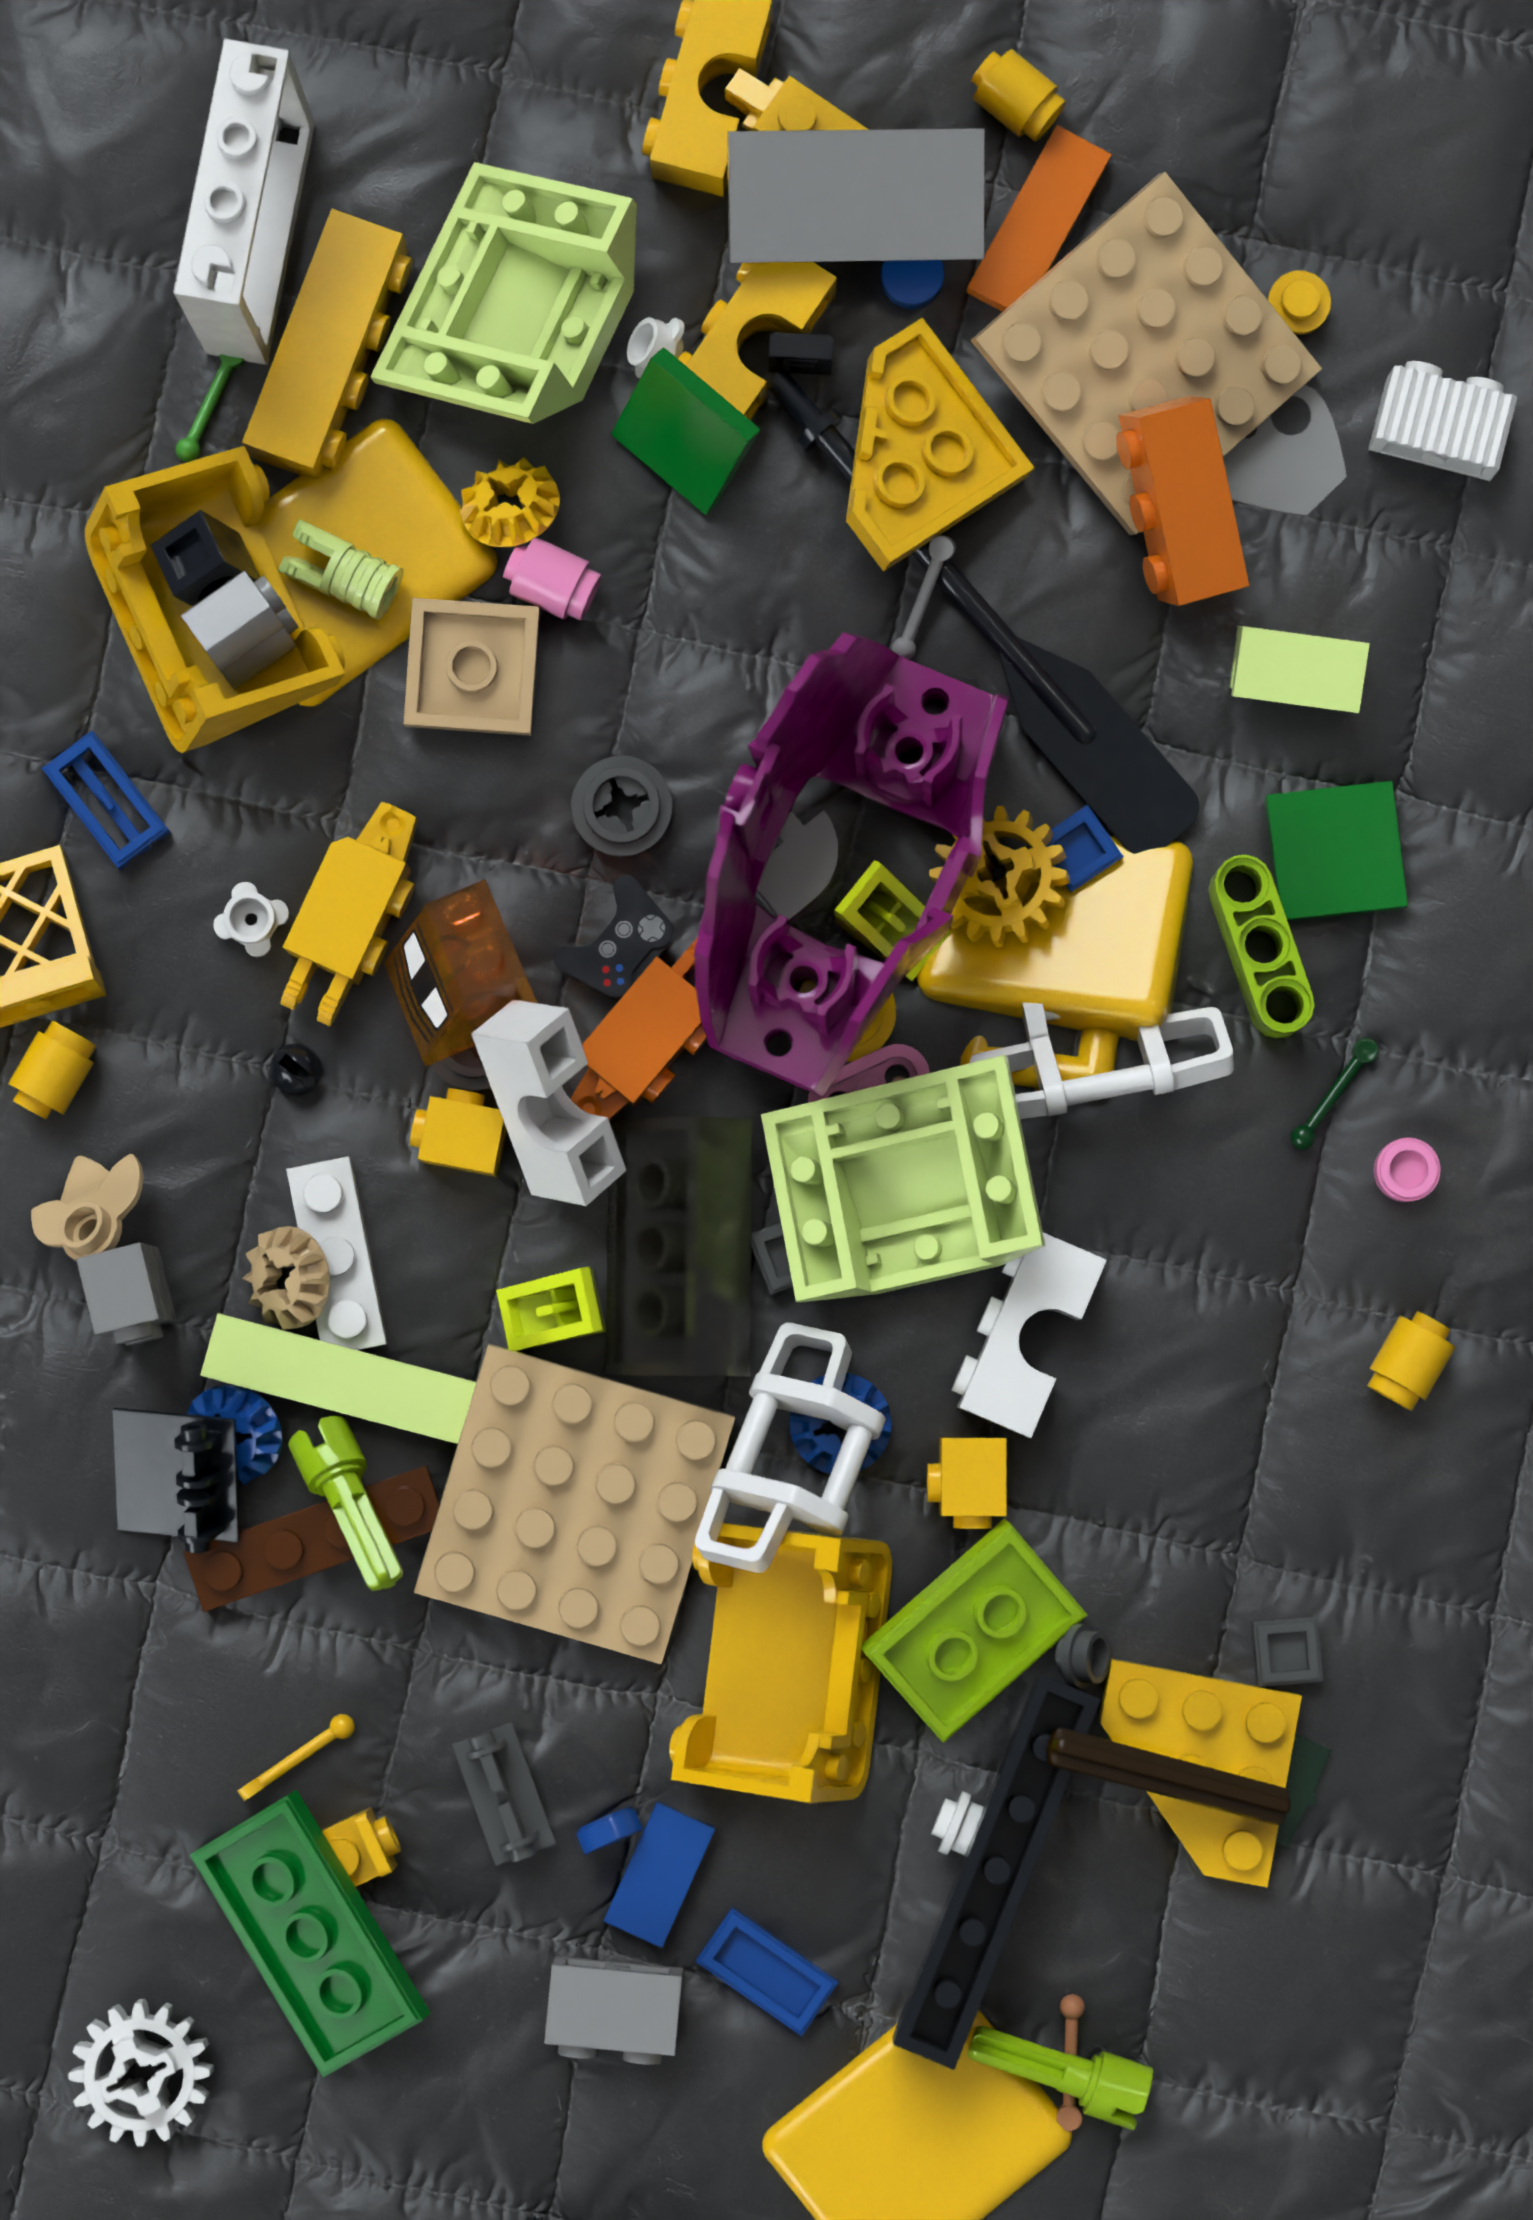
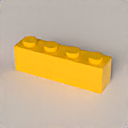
[242,208,413,479]

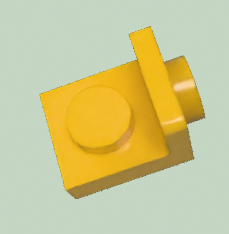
[321,1807,401,1887]

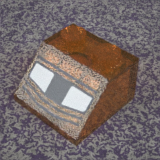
[384,879,538,1067]

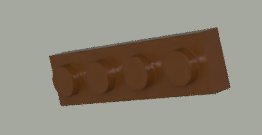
[183,1465,440,1612]

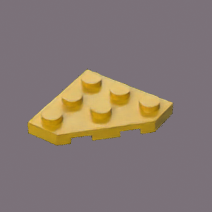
[846,317,1035,572]
[1098,1658,1302,1888]

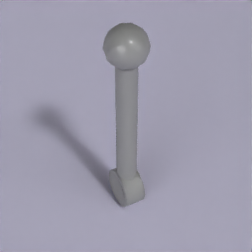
[891,535,956,660]

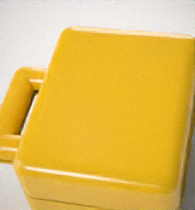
[258,419,498,707]
[917,837,1193,1091]
[762,2009,1072,2220]

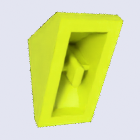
[834,860,951,981]
[496,1266,607,1351]

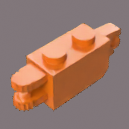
[570,937,707,1121]

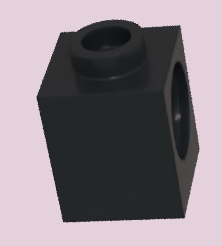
[150,510,260,607]

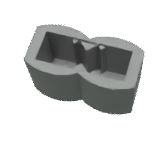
[181,570,298,690]

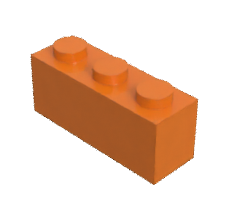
[1116,396,1250,606]

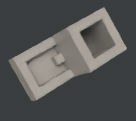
[756,799,838,925]

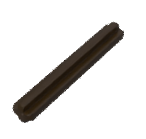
[1046,1728,1291,1825]

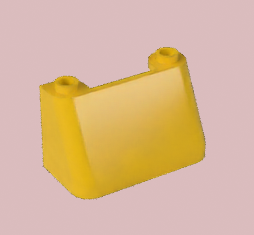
[85,446,345,753]
[669,1522,892,1803]

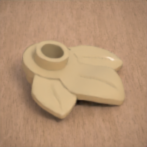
[31,1154,144,1262]

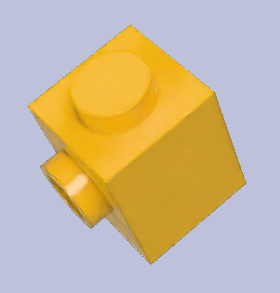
[410,1088,507,1177]
[927,1437,1006,1529]

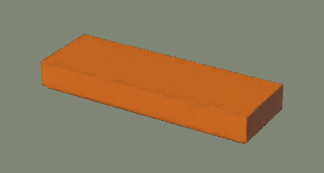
[966,125,1112,312]

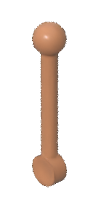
[1056,1994,1085,2131]

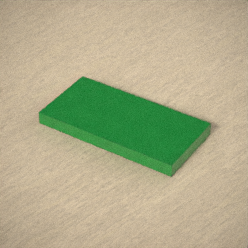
[190,1789,431,2078]

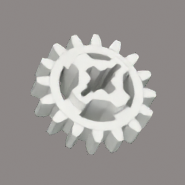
[68,1999,214,2146]

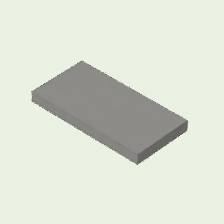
[727,128,985,263]

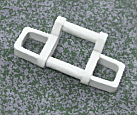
[970,1002,1234,1119]
[695,1323,886,1573]

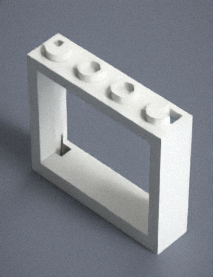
[174,39,315,365]

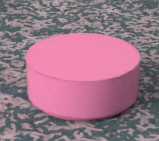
[1374,1138,1441,1202]

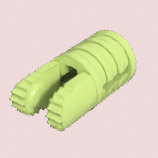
[278,519,403,620]

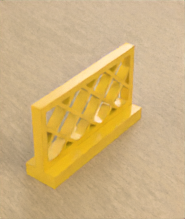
[0,845,107,1028]

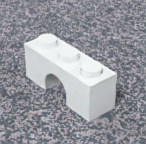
[471,999,627,1206]
[952,1233,1107,1438]

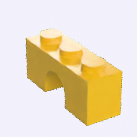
[642,0,772,197]
[678,262,837,421]

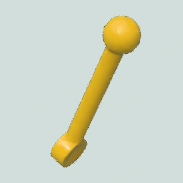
[237,1714,355,1801]

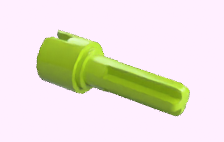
[288,1416,403,1591]
[968,2026,1153,2130]

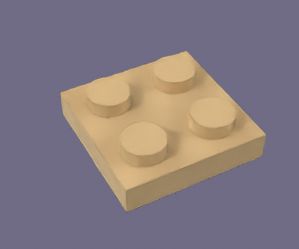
[403,598,540,736]

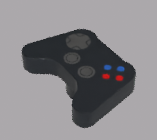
[554,875,676,1001]

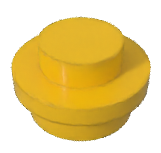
[1267,271,1331,335]

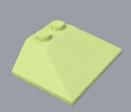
[370,162,637,424]
[761,1055,1045,1302]

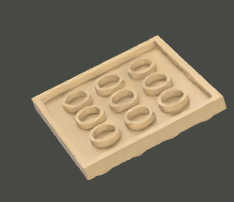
[970,172,1322,535]
[414,1343,735,1665]

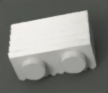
[1368,361,1517,481]

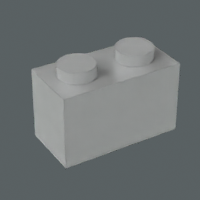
[76,1242,177,1346]
[544,1956,683,2065]

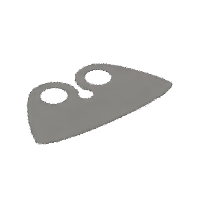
[1223,385,1347,515]

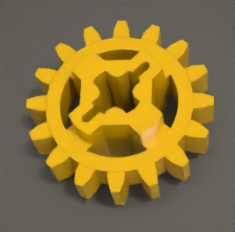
[929,806,1070,947]

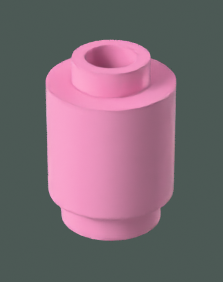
[503,537,602,621]

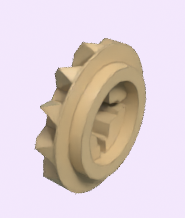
[242,1226,330,1330]

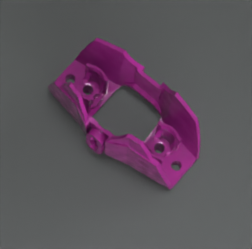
[694,632,1010,1096]

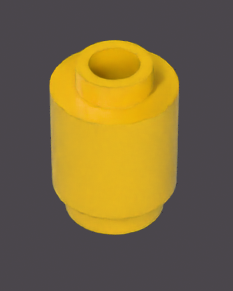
[971,49,1067,142]
[8,1021,96,1120]
[1367,1311,1456,1411]

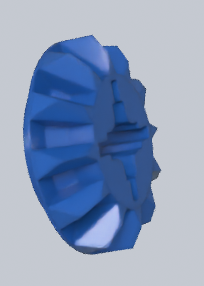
[789,1373,892,1474]
[186,1384,282,1485]

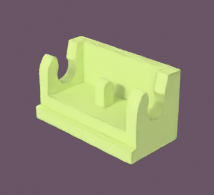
[1230,625,1370,713]

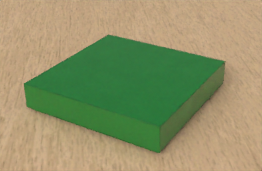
[611,347,760,515]
[1264,781,1408,922]

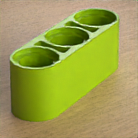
[1208,854,1314,1038]

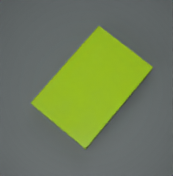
[862,1518,1087,1743]

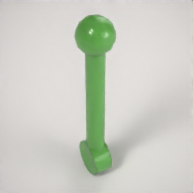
[175,354,244,462]

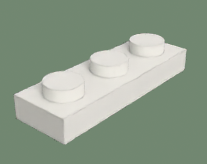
[286,1156,388,1350]

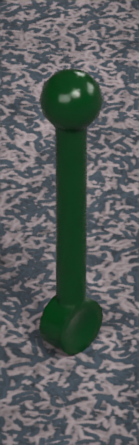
[1290,1038,1379,1150]

